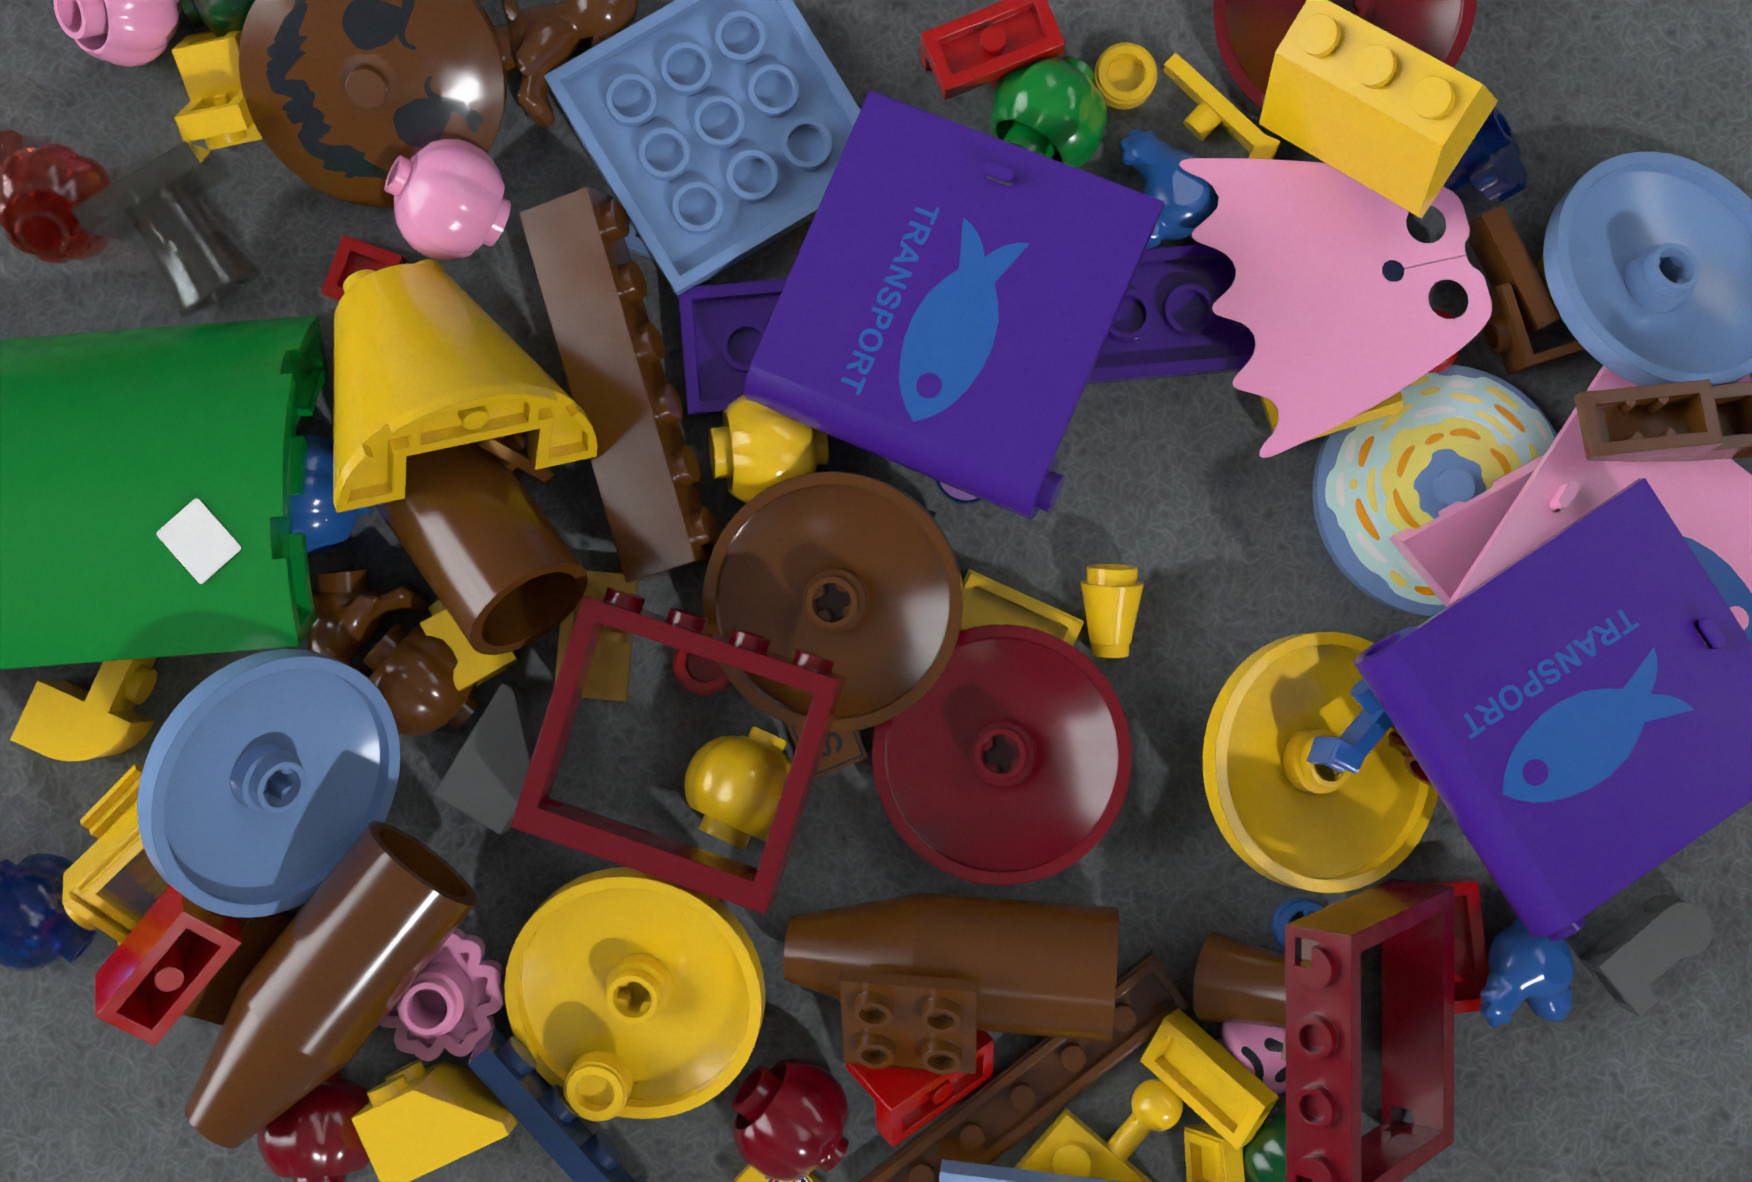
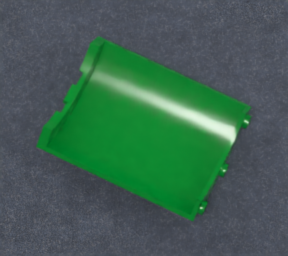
[0,315,328,669]

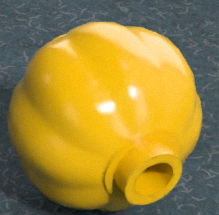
[708,395,829,503]
[684,726,792,850]

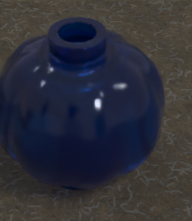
[0,853,98,972]

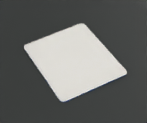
[156,498,241,584]

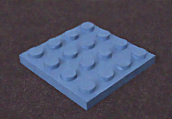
[544,0,860,298]

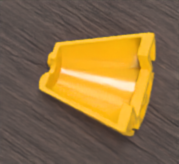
[333,259,597,513]

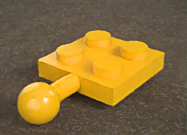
[1014,1078,1183,1182]

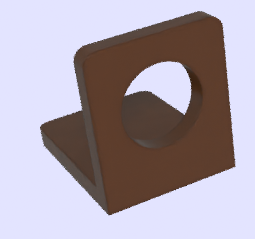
[1483,282,1586,375]

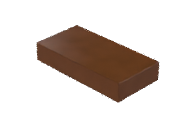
[1468,204,1560,334]

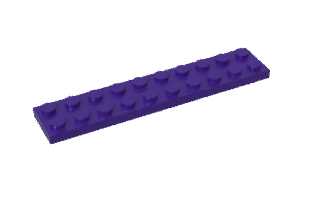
[678,244,1256,417]

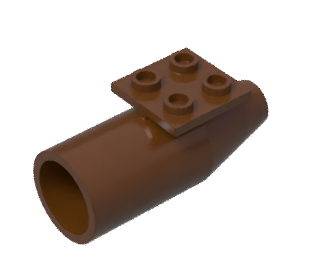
[374,431,588,655]
[183,821,477,1148]
[783,892,1119,1075]

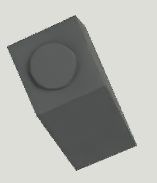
[434,682,537,835]

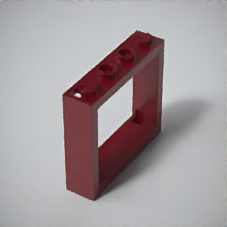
[510,587,847,914]
[1285,879,1454,1182]

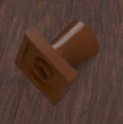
[1193,932,1318,1060]

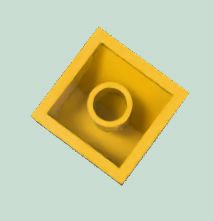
[351,1059,519,1182]

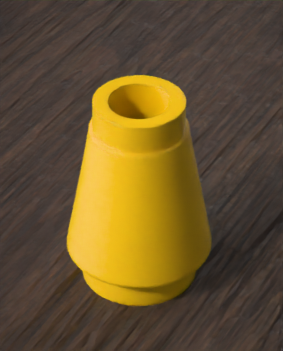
[1080,564,1144,658]

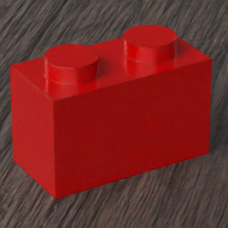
[95,885,242,1046]

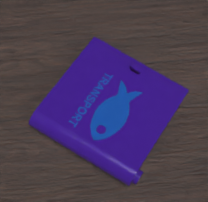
[744,90,1165,520]
[1353,478,1752,941]

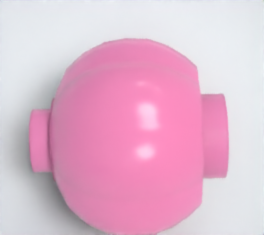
[53,0,182,67]
[384,139,511,261]

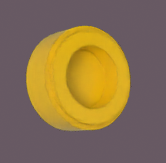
[1093,42,1157,110]
[563,1051,633,1122]

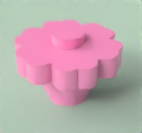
[380,928,505,1061]

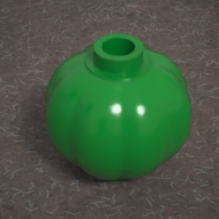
[991,56,1107,168]

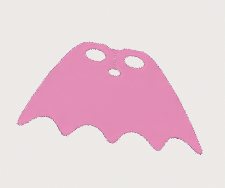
[1179,158,1492,458]

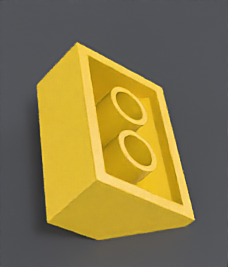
[1259,0,1498,219]

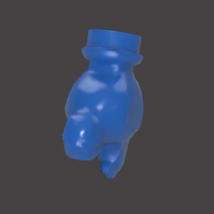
[1119,130,1219,250]
[1480,909,1574,1027]

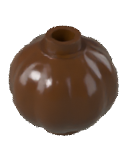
[362,619,481,736]

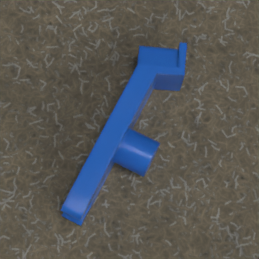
[1307,678,1393,774]

